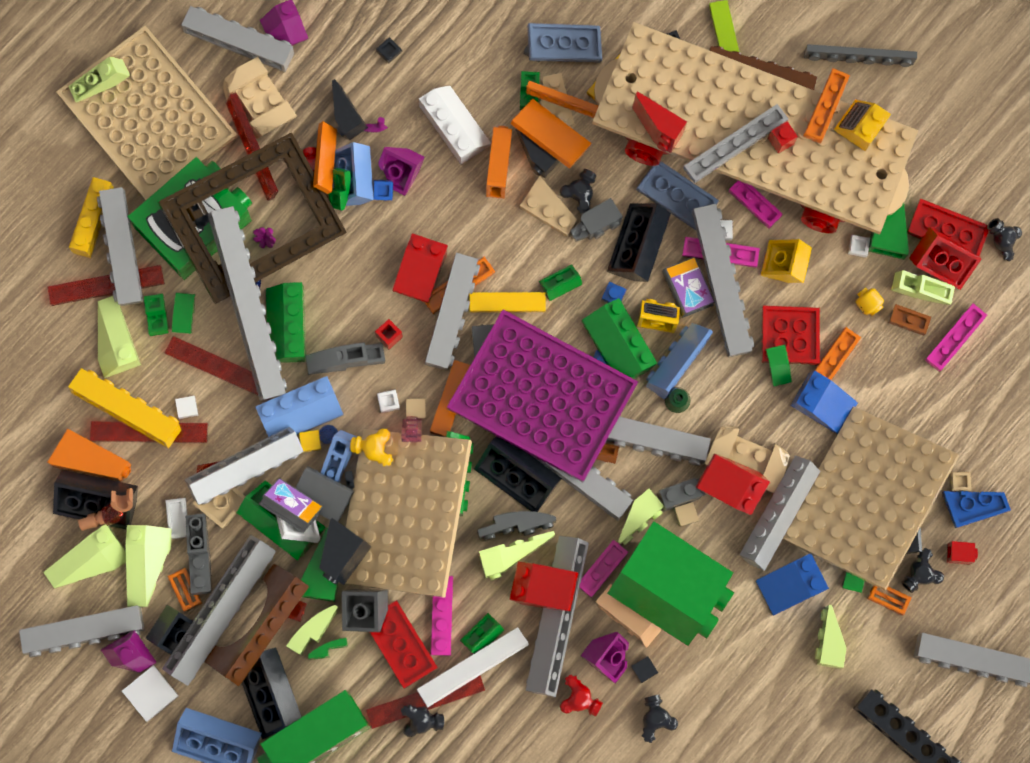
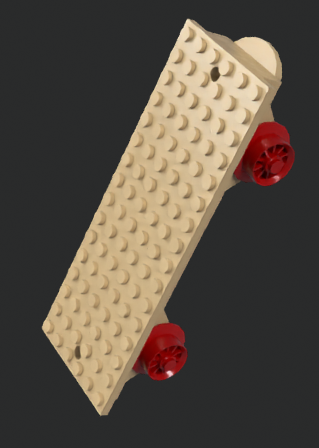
[592,22,919,234]

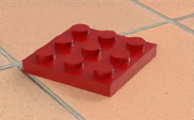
[762,306,820,365]

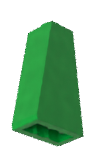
[868,203,909,260]
[301,528,339,602]

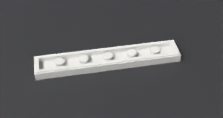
[417,627,529,707]

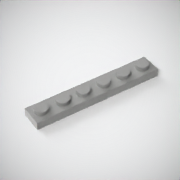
[683,104,788,183]

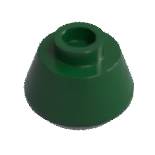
[664,387,691,413]

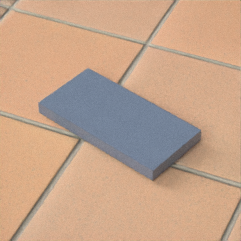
[527,23,602,63]
[636,161,719,230]

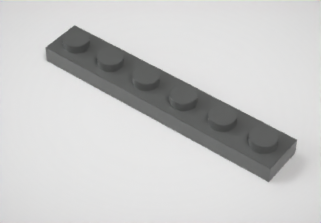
[804,44,917,67]

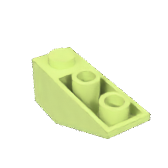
[68,56,130,102]
[617,489,664,545]
[815,605,846,669]

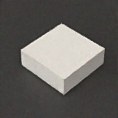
[848,235,870,258]
[377,390,400,413]
[175,396,198,419]

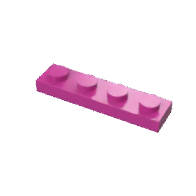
[682,237,760,268]
[925,303,988,372]
[431,576,453,656]

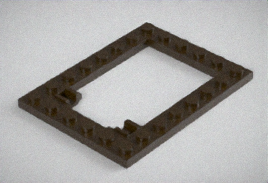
[158,132,347,304]

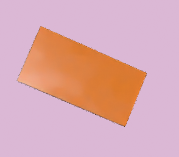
[510,99,592,169]

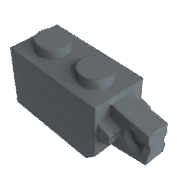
[570,198,623,242]
[657,478,706,512]

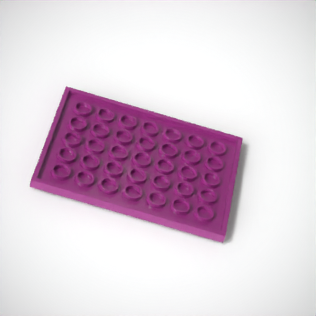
[447,310,638,482]

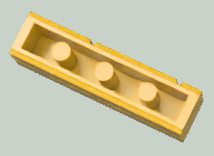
[69,177,114,258]

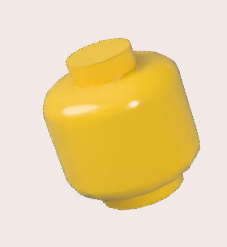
[855,288,884,316]

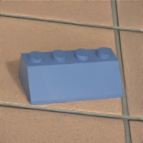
[646,323,713,399]
[255,376,344,437]
[172,708,261,763]

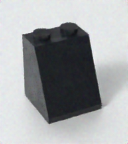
[320,518,372,585]

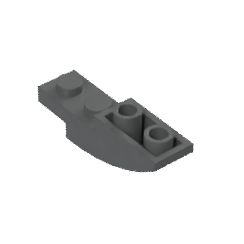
[305,342,386,375]
[477,511,556,541]
[185,513,212,595]

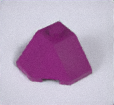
[260,0,308,46]
[378,147,425,196]
[101,630,156,673]
[580,632,629,684]

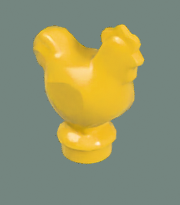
[350,429,393,466]

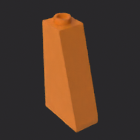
[486,126,512,199]
[47,429,131,482]

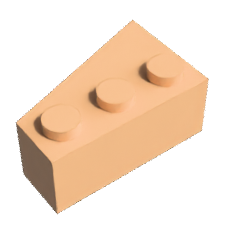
[596,584,661,648]

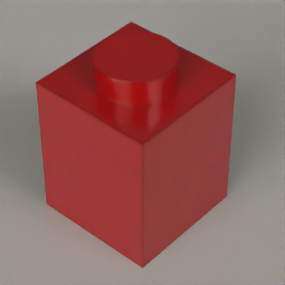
[768,121,798,154]
[375,319,403,350]
[947,541,978,565]

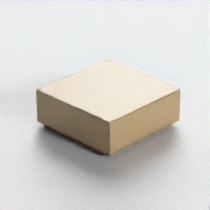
[406,399,426,419]
[950,472,971,492]
[674,502,699,527]

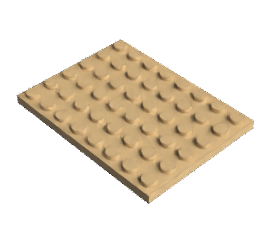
[56,26,238,201]
[782,406,959,591]
[338,429,472,598]

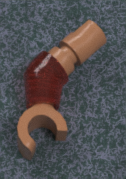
[78,488,133,531]

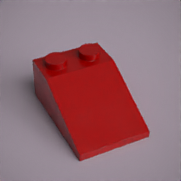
[632,91,687,153]
[909,227,982,290]
[392,233,448,303]
[696,453,770,515]
[509,561,578,612]

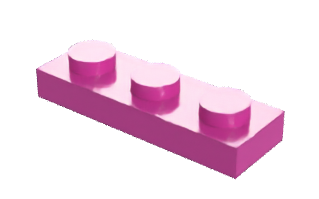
[728,180,783,229]
[579,540,628,598]

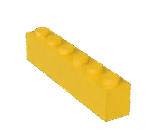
[68,368,181,449]

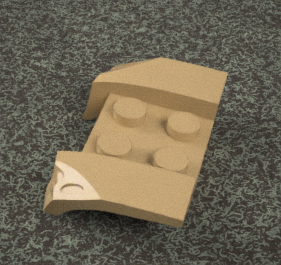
[223,57,297,139]
[705,425,790,493]

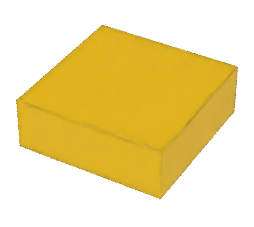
[299,430,321,453]

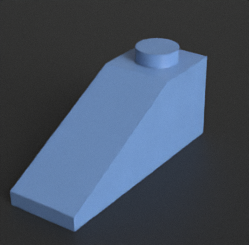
[321,430,357,482]

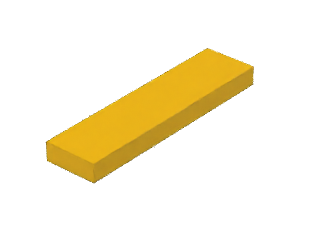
[470,292,546,313]

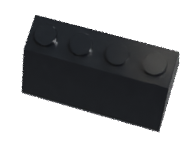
[607,203,671,282]
[474,436,562,512]
[53,470,138,530]
[242,647,302,740]

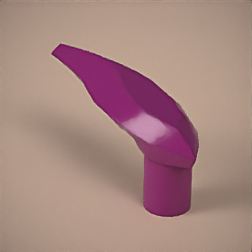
[364,117,388,133]

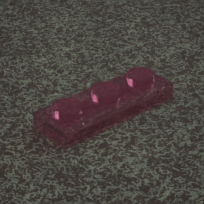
[401,416,422,442]

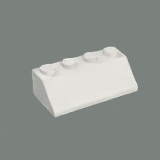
[419,86,491,164]

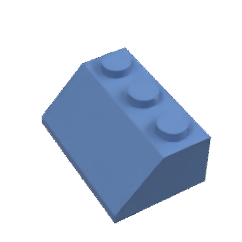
[332,142,374,206]

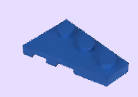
[942,491,1011,529]

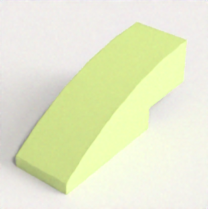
[891,270,955,305]
[286,605,339,655]

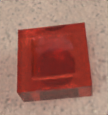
[287,601,307,622]

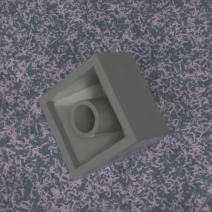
[342,589,388,632]

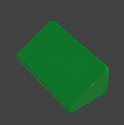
[539,264,582,301]
[460,613,504,654]

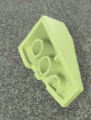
[98,296,141,378]
[43,524,126,588]
[126,525,172,607]
[479,531,555,580]

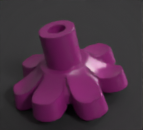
[253,227,276,248]

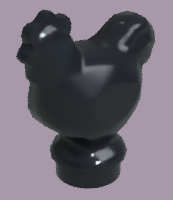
[560,169,597,214]
[987,218,1022,262]
[901,548,944,593]
[642,694,678,743]
[401,704,444,737]

